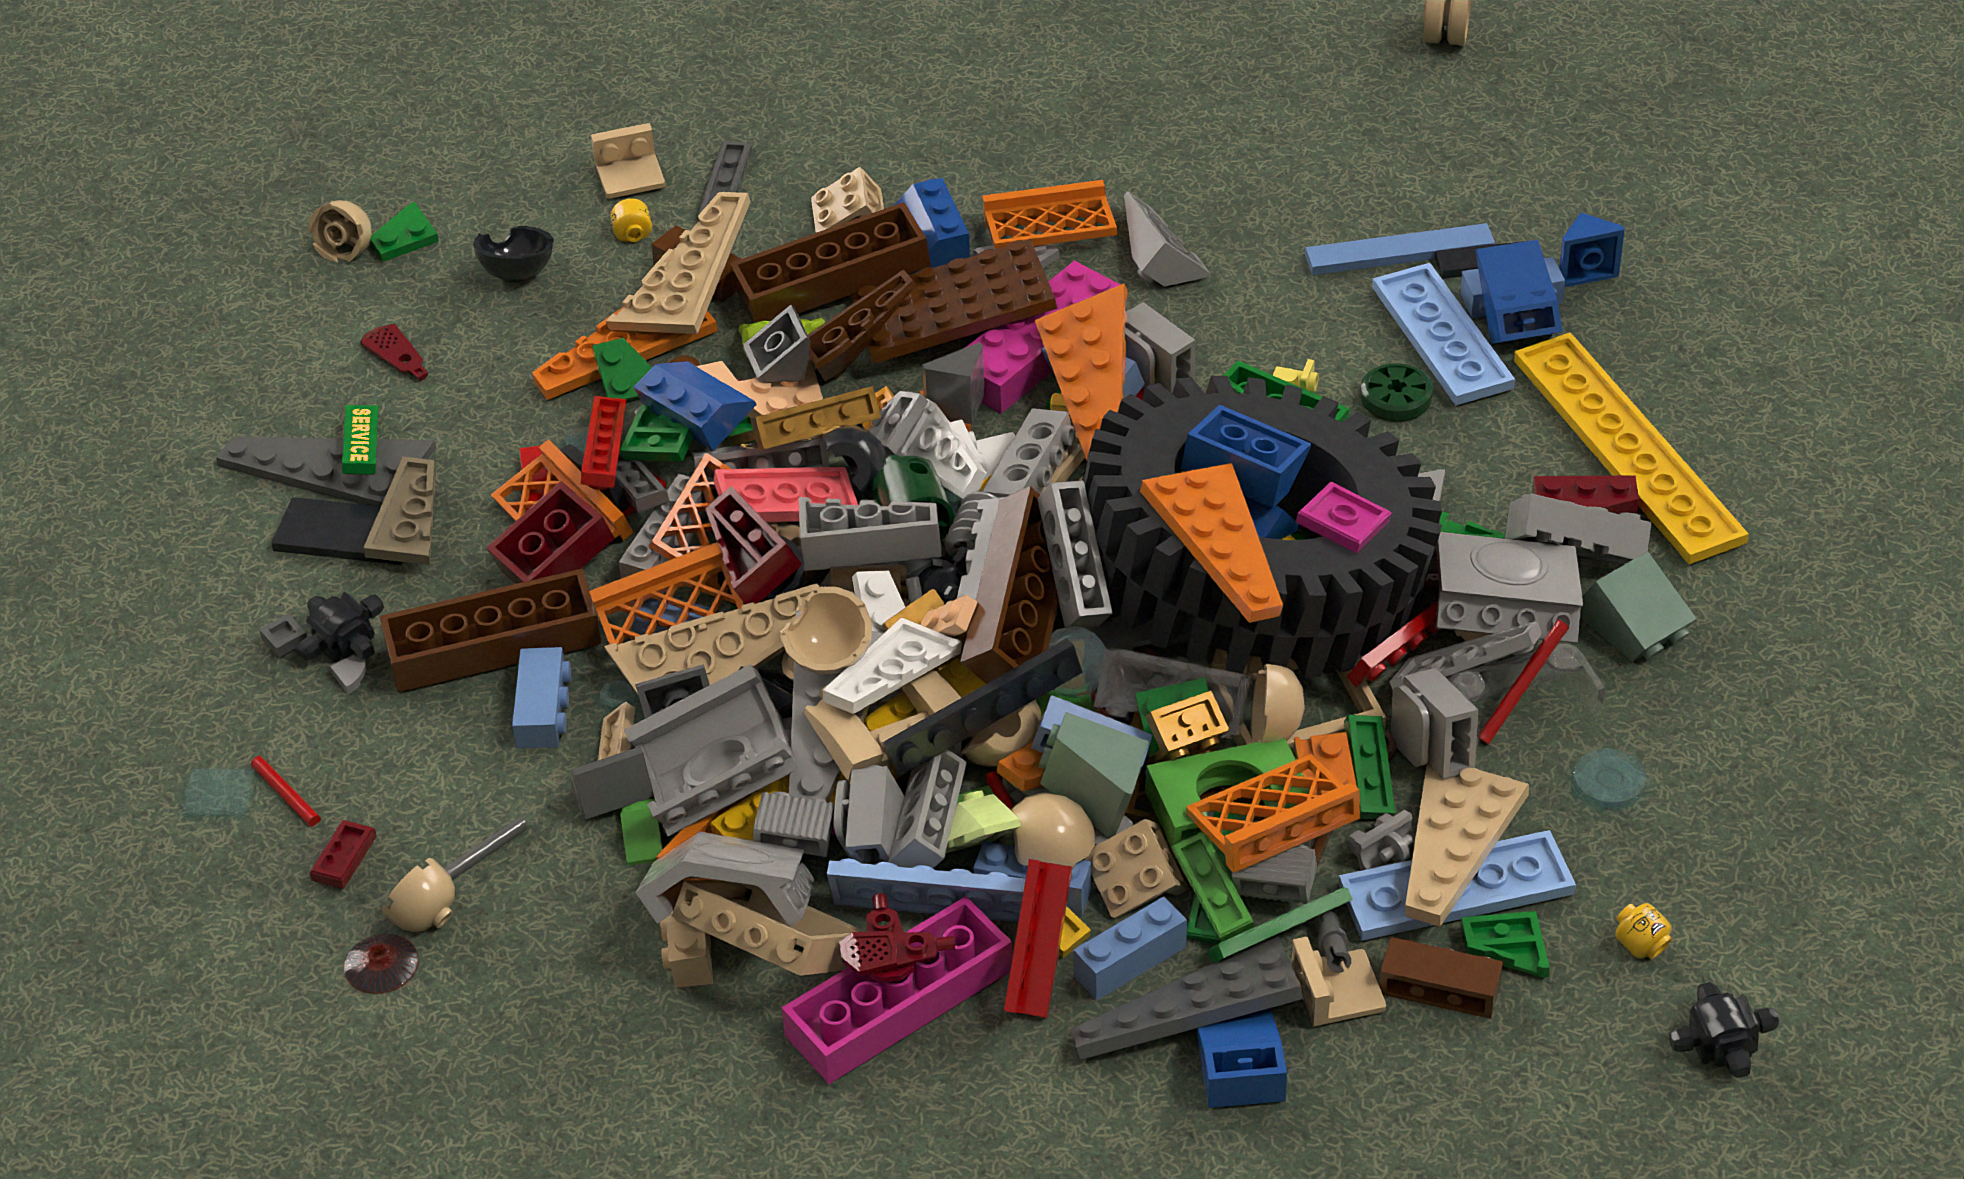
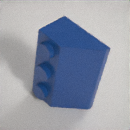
[893,178,970,274]
[634,361,757,451]
[1181,405,1311,508]

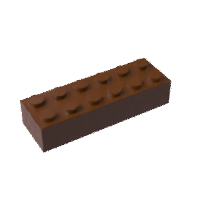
[730,202,931,323]
[960,486,1059,684]
[379,569,601,692]

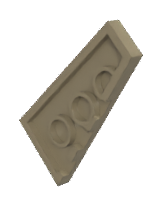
[364,456,436,565]

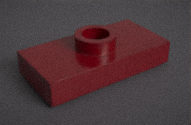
[309,820,377,889]

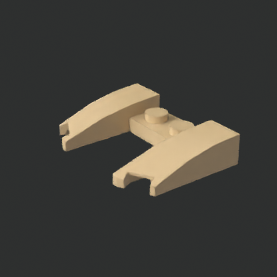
[804,669,961,781]

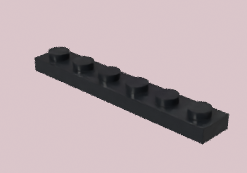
[882,639,1083,777]

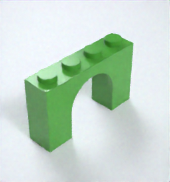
[1145,738,1310,847]

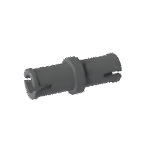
[1314,911,1351,973]

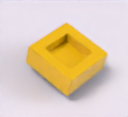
[1059,907,1091,959]

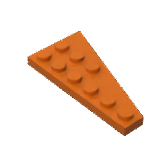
[1035,283,1128,460]
[532,306,718,400]
[1140,463,1283,623]

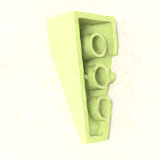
[945,790,1021,853]

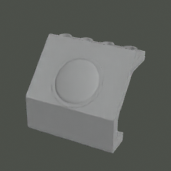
[1428,532,1583,644]
[624,664,798,836]
[635,832,814,927]

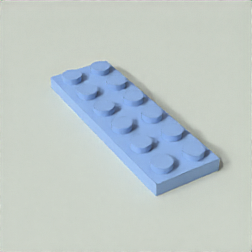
[1372,263,1515,406]
[1338,830,1576,941]
[827,859,1026,922]

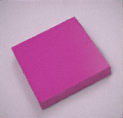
[1296,482,1391,553]

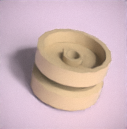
[1423,0,1471,46]

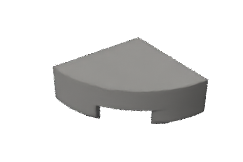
[330,655,366,694]

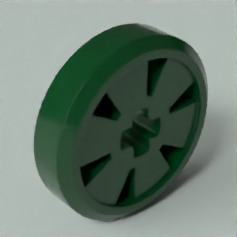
[1361,363,1433,421]

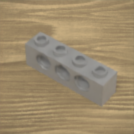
[982,408,1075,498]
[692,434,830,482]
[619,474,708,579]
[1037,481,1112,630]
[888,749,966,868]

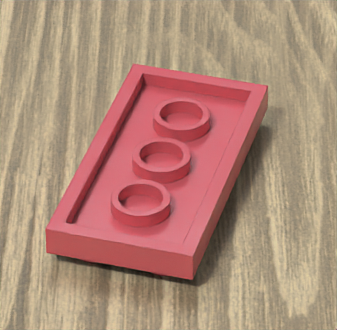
[714,467,858,523]

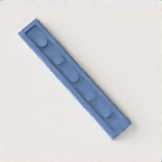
[1305,223,1495,275]

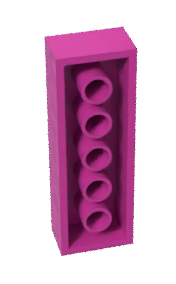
[967,261,1120,414]
[781,896,1013,1084]

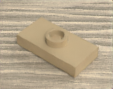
[598,702,635,760]

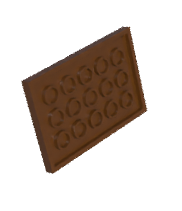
[851,239,1058,364]

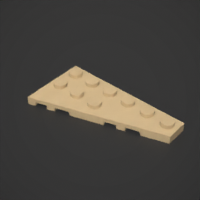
[606,192,750,334]
[604,584,819,697]
[1405,763,1529,927]

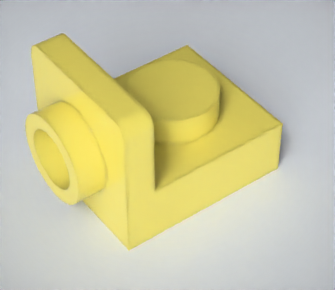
[1273,359,1319,392]

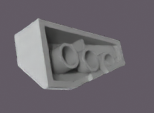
[1124,191,1210,287]

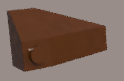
[808,270,916,382]

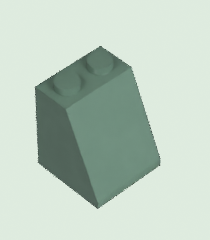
[1580,551,1697,662]
[1038,712,1149,838]

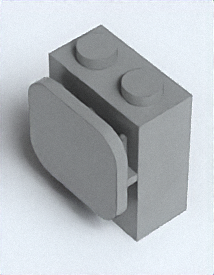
[1125,302,1196,394]
[1391,668,1478,779]
[834,765,905,865]

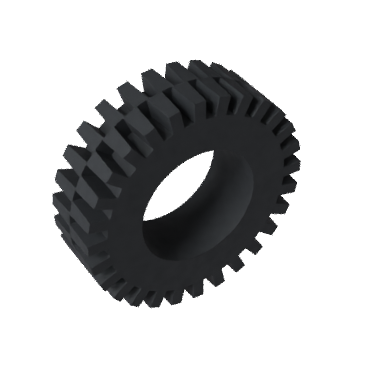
[1082,375,1442,678]

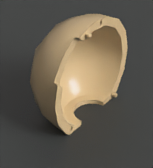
[780,587,872,675]
[1250,664,1305,743]
[960,700,1041,770]
[1010,793,1095,868]

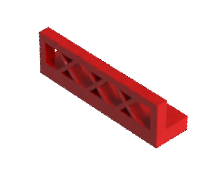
[1004,859,1073,1018]

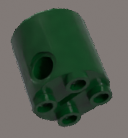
[872,455,955,541]

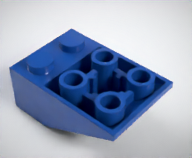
[1475,240,1563,344]
[1195,1008,1287,1108]

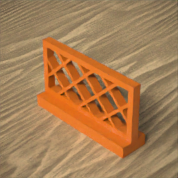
[982,180,1117,249]
[491,439,633,541]
[648,453,731,590]
[589,542,744,645]
[1186,754,1360,873]

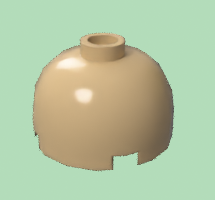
[308,200,372,262]
[382,858,455,932]

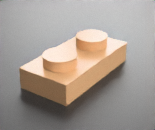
[921,595,978,637]

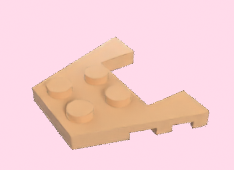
[697,359,823,418]

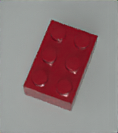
[486,481,615,584]

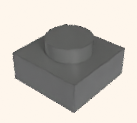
[259,614,307,658]

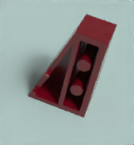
[1532,475,1639,515]
[706,486,802,604]

